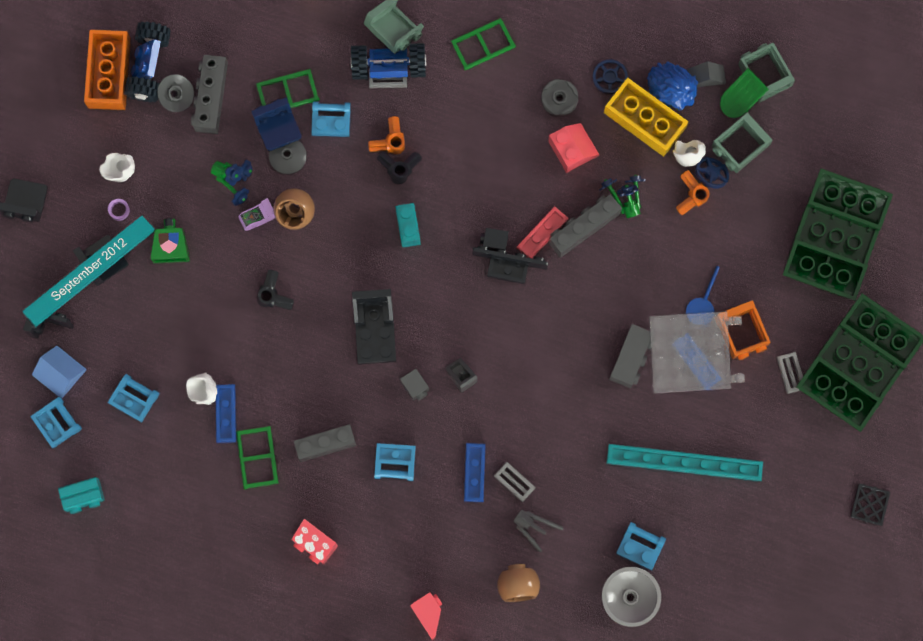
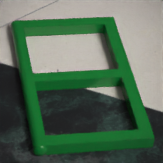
[451,18,516,70]
[256,69,320,108]
[236,426,279,490]

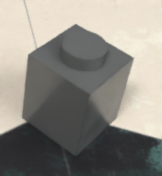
[400,369,429,401]

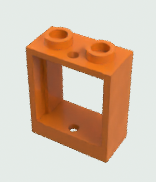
[715,300,771,360]

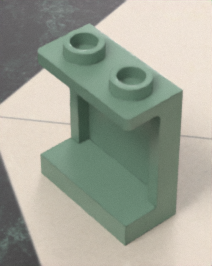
[364,0,424,54]

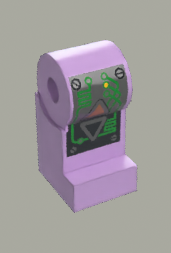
[238,198,275,231]

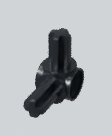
[377,152,422,185]
[257,270,294,310]

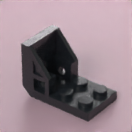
[352,289,396,365]

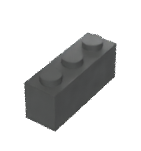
[609,324,655,388]
[294,424,356,462]

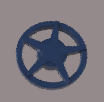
[593,59,628,94]
[695,157,729,189]

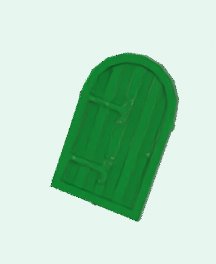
[720,68,769,118]

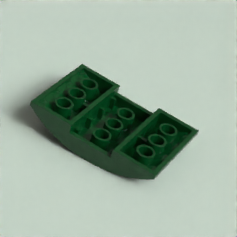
[782,169,893,301]
[796,293,923,432]

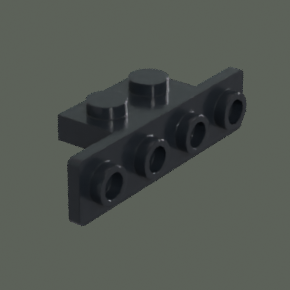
[472,246,548,284]

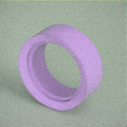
[108,199,130,221]

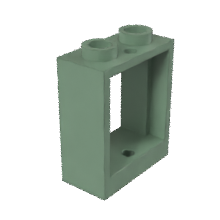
[738,43,795,103]
[712,112,773,174]

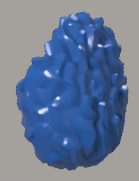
[647,61,698,111]

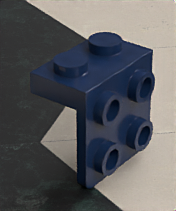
[251,97,302,151]

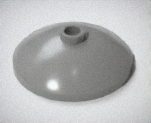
[602,567,661,627]

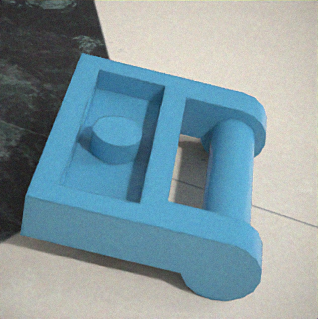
[312,101,351,137]
[108,374,160,423]
[30,397,82,449]
[374,443,416,481]
[616,522,666,571]

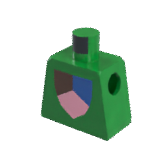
[151,218,190,263]

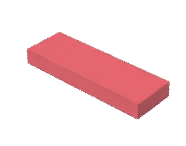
[517,206,569,259]

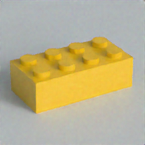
[604,78,688,157]

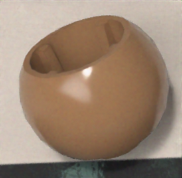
[273,188,315,230]
[497,564,540,602]

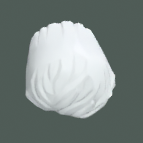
[673,140,706,167]
[99,153,135,182]
[186,372,217,405]

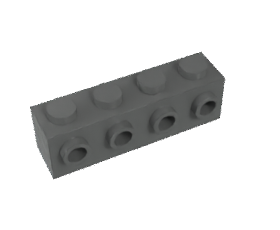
[191,55,228,134]
[549,194,622,258]

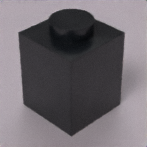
[480,228,509,251]

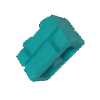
[395,203,421,247]
[58,477,105,514]

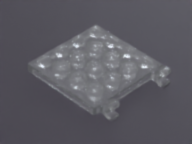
[649,311,745,394]

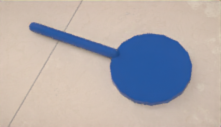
[686,266,720,326]

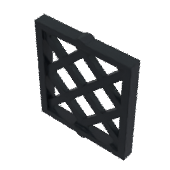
[850,483,890,526]

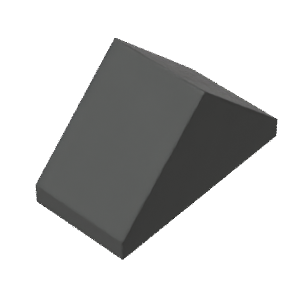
[687,61,726,87]
[445,357,478,393]

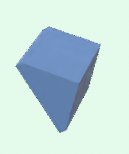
[32,346,87,399]

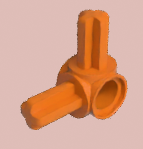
[368,116,405,154]
[676,170,710,215]

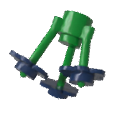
[211,160,252,206]
[599,174,646,218]

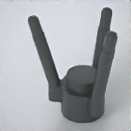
[514,510,563,552]

